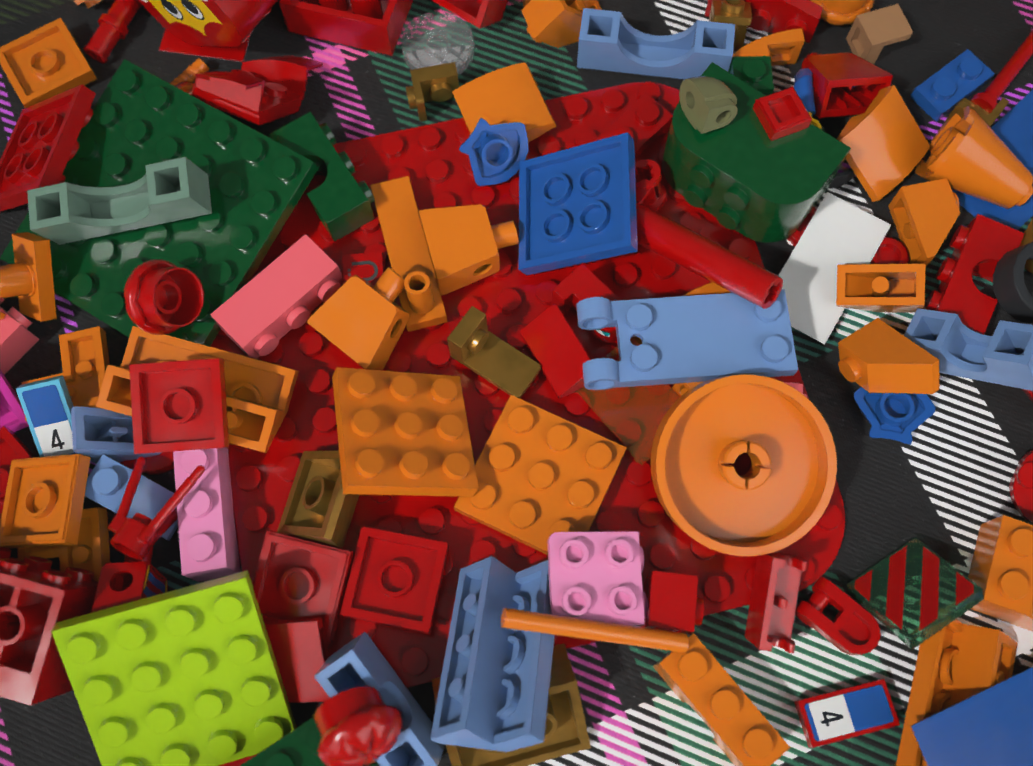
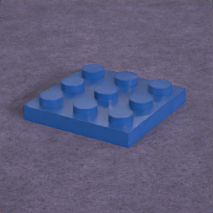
[519,132,638,276]

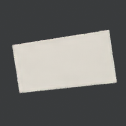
[778,192,891,345]

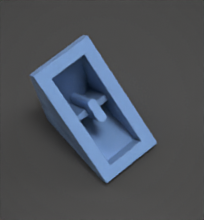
[71,406,162,464]

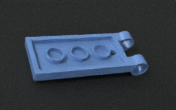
[576,289,798,390]

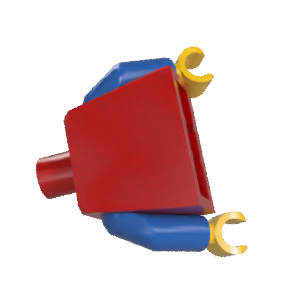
[794,52,893,130]

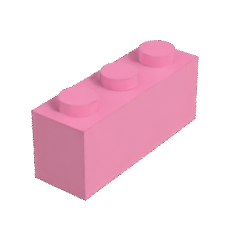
[173,448,241,582]

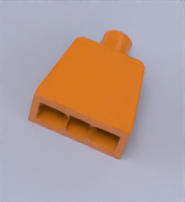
[419,204,519,295]
[307,267,410,371]

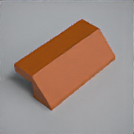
[96,326,299,453]
[896,610,1018,766]

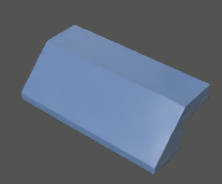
[430,556,554,752]

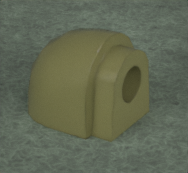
[679,76,738,134]

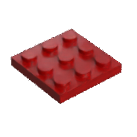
[0,84,96,212]

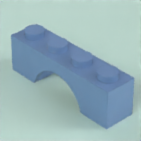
[577,8,735,79]

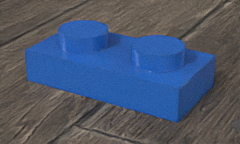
[910,49,995,122]

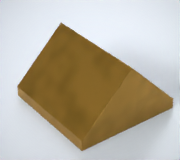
[277,451,360,548]

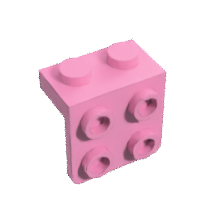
[547,532,647,627]

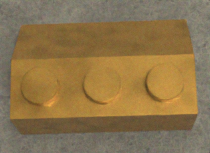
[432,643,591,766]

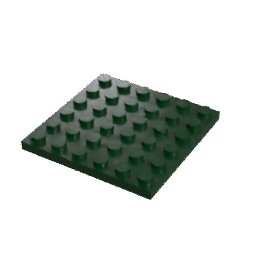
[0,59,319,347]

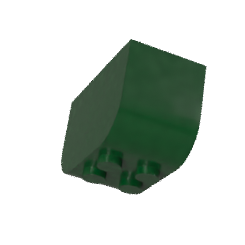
[662,62,851,243]

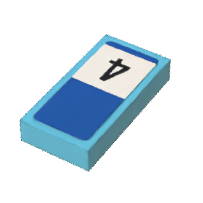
[16,375,77,457]

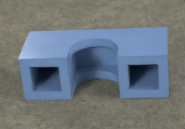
[904,308,1033,391]
[314,632,445,766]

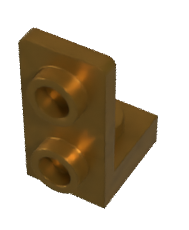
[447,306,541,399]

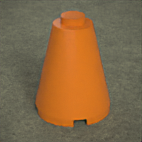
[915,106,1033,209]

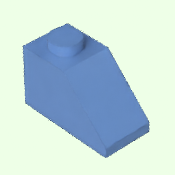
[85,454,178,541]

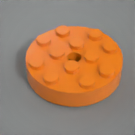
[651,375,837,556]

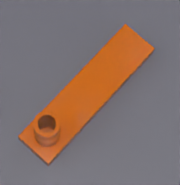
[370,176,448,332]

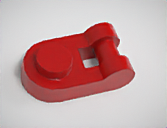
[795,577,880,656]

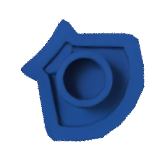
[459,118,529,186]
[854,387,936,445]

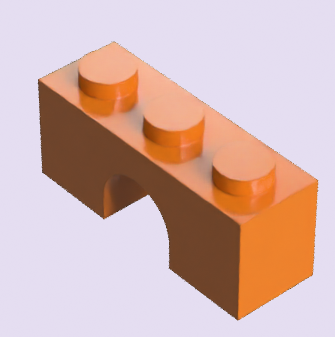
[653,633,790,766]

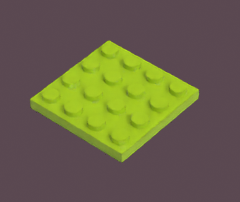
[51,570,297,766]

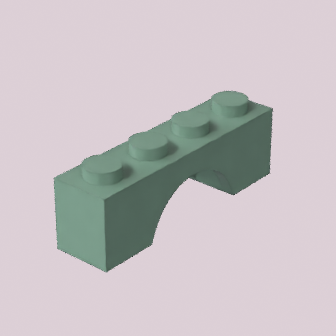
[27,157,212,245]

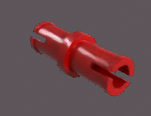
[83,0,142,63]

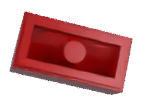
[520,304,591,399]

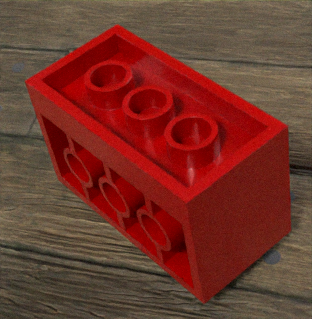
[0,547,98,705]

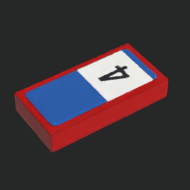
[794,679,900,748]

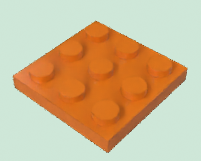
[332,367,479,497]
[454,395,627,555]

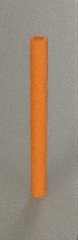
[501,608,689,653]

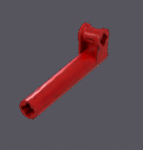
[635,159,783,309]

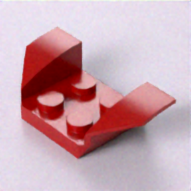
[192,56,323,125]

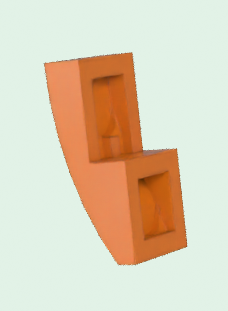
[733,28,805,66]

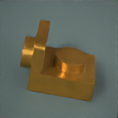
[709,0,752,51]
[406,62,459,122]

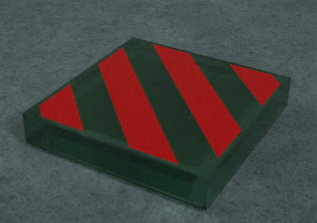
[847,538,984,650]

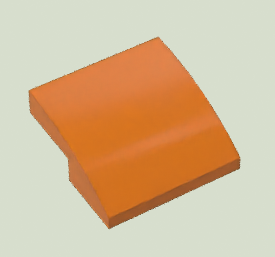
[452,62,556,143]
[836,85,931,202]

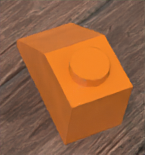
[521,0,602,48]
[888,178,960,266]
[836,264,926,313]
[838,318,940,394]

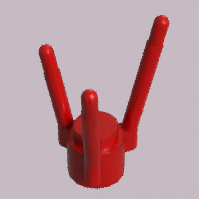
[107,457,205,561]

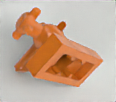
[0,232,57,322]

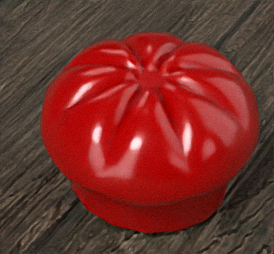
[124,259,204,335]
[314,686,403,766]

